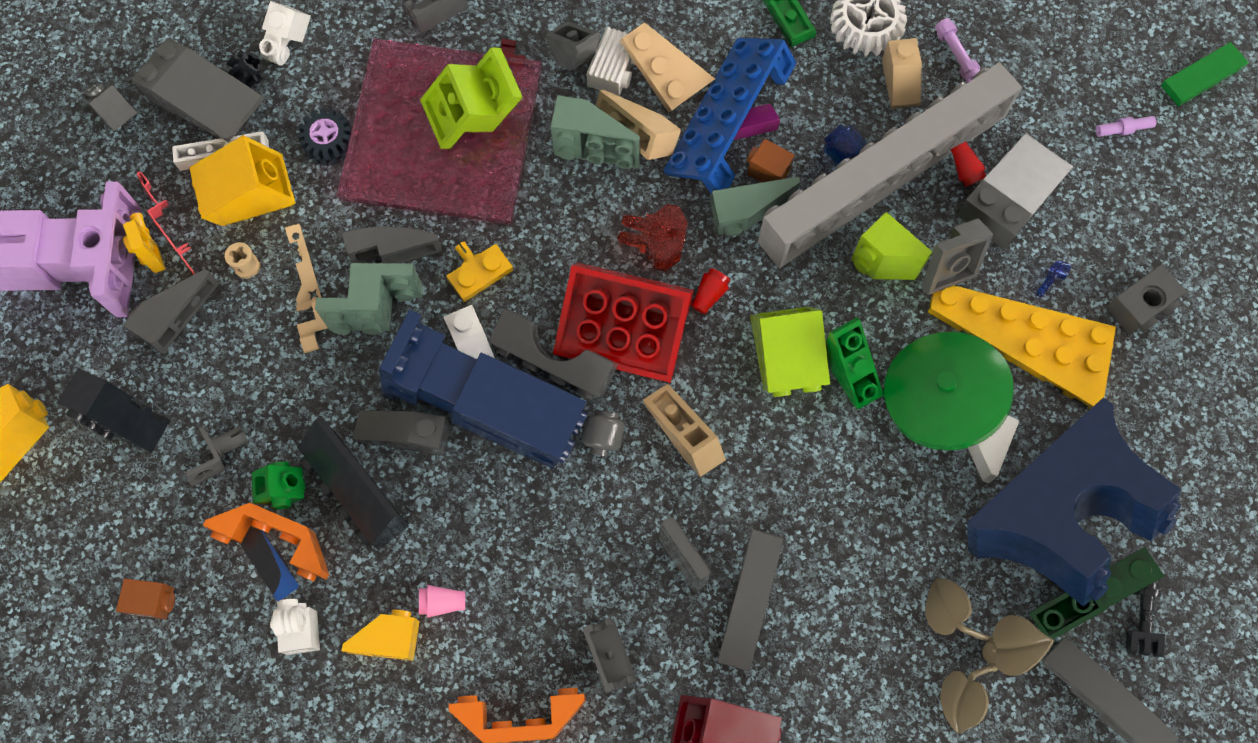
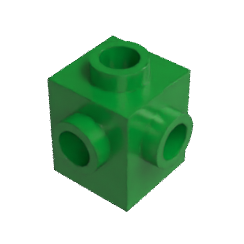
[252,462,305,510]

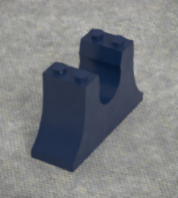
[967,397,1182,606]

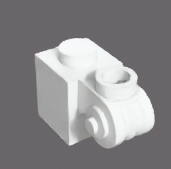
[259,1,311,66]
[270,599,320,655]

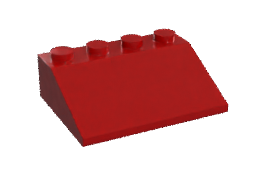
[553,262,694,383]

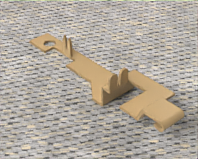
[285,224,328,354]

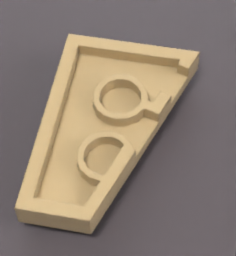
[620,22,715,113]

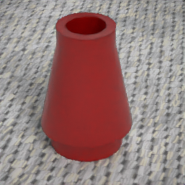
[950,141,987,187]
[691,268,731,315]

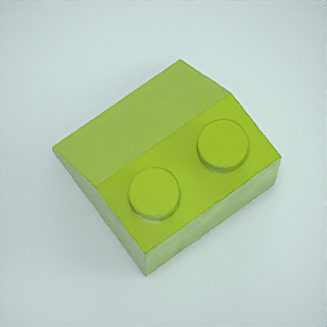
[851,212,933,280]

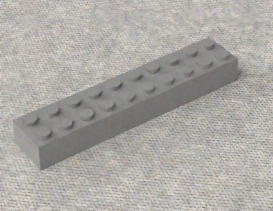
[758,62,1023,269]

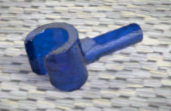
[1036,260,1071,297]

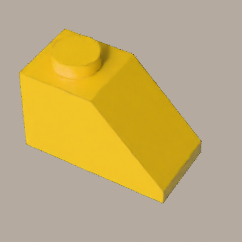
[341,609,420,661]

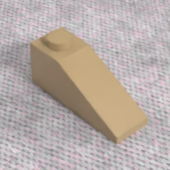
[596,90,681,160]
[643,384,726,477]

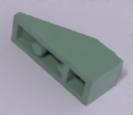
[710,177,800,236]

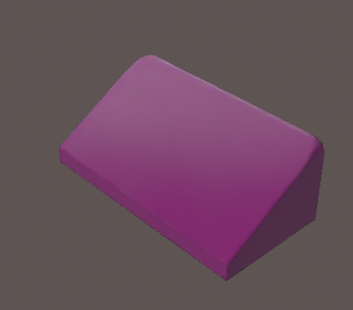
[733,104,780,141]

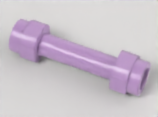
[935,18,981,83]

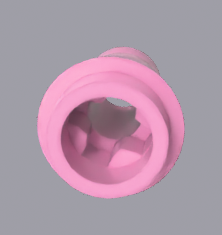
[419,585,465,618]

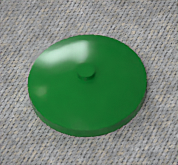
[884,332,1014,451]

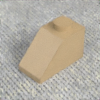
[882,38,922,109]

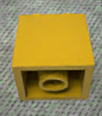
[189,135,296,226]
[0,384,49,482]

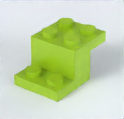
[420,47,523,149]

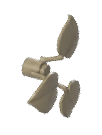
[925,578,1054,734]

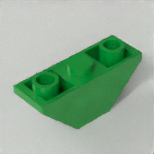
[826,317,884,409]

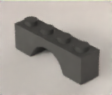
[488,309,618,400]

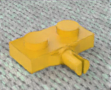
[123,213,166,273]
[446,242,513,302]

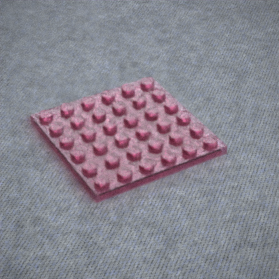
[337,38,542,225]

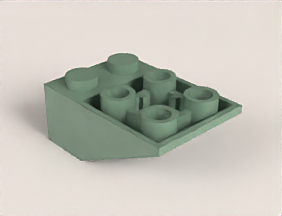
[550,95,640,169]

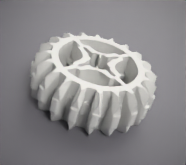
[830,0,907,57]

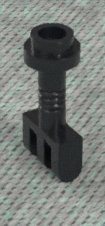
[1126,583,1165,658]

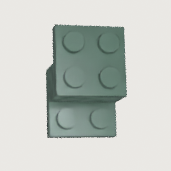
[315,263,423,335]

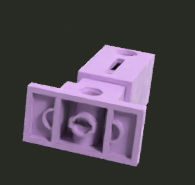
[0,182,141,317]

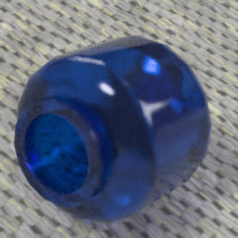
[824,124,867,165]

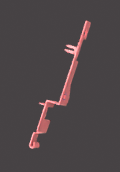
[137,172,195,275]

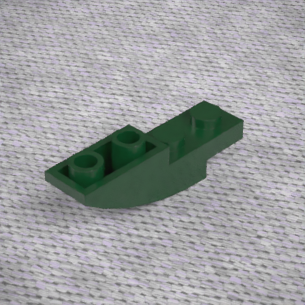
[1029,547,1164,639]

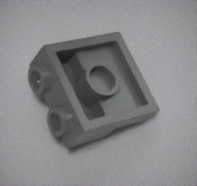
[921,218,993,295]

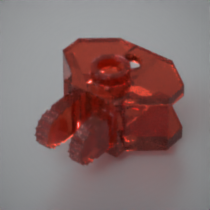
[617,204,688,272]

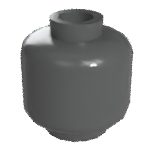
[581,409,625,457]

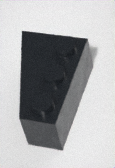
[57,368,171,453]

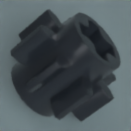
[227,50,265,88]

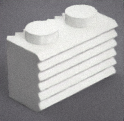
[586,27,636,96]

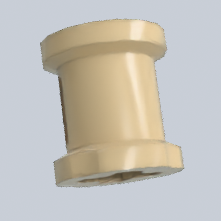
[224,242,260,279]

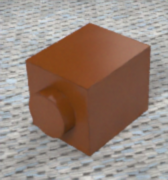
[746,139,795,183]
[116,578,175,620]

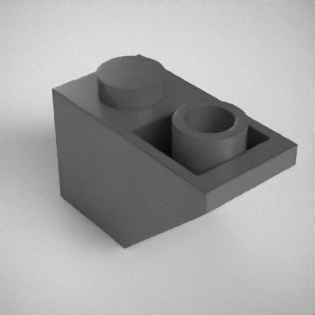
[82,81,137,131]

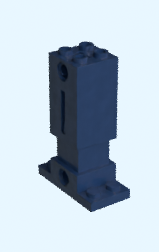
[379,309,588,469]

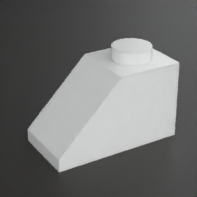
[444,305,495,359]
[968,416,1019,484]

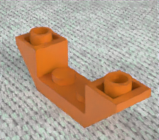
[203,503,329,582]
[449,688,586,743]

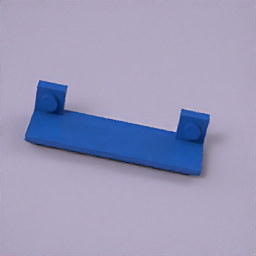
[663,38,797,195]

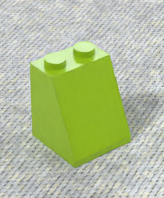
[750,306,830,397]

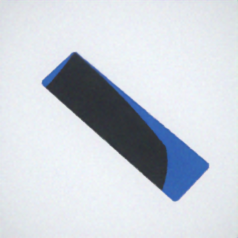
[239,521,299,601]

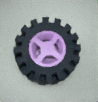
[298,108,355,166]

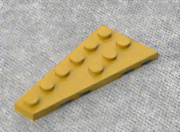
[928,286,1116,410]

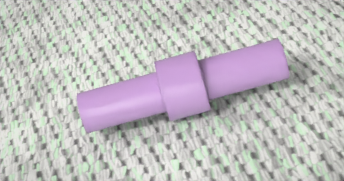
[1096,116,1156,137]

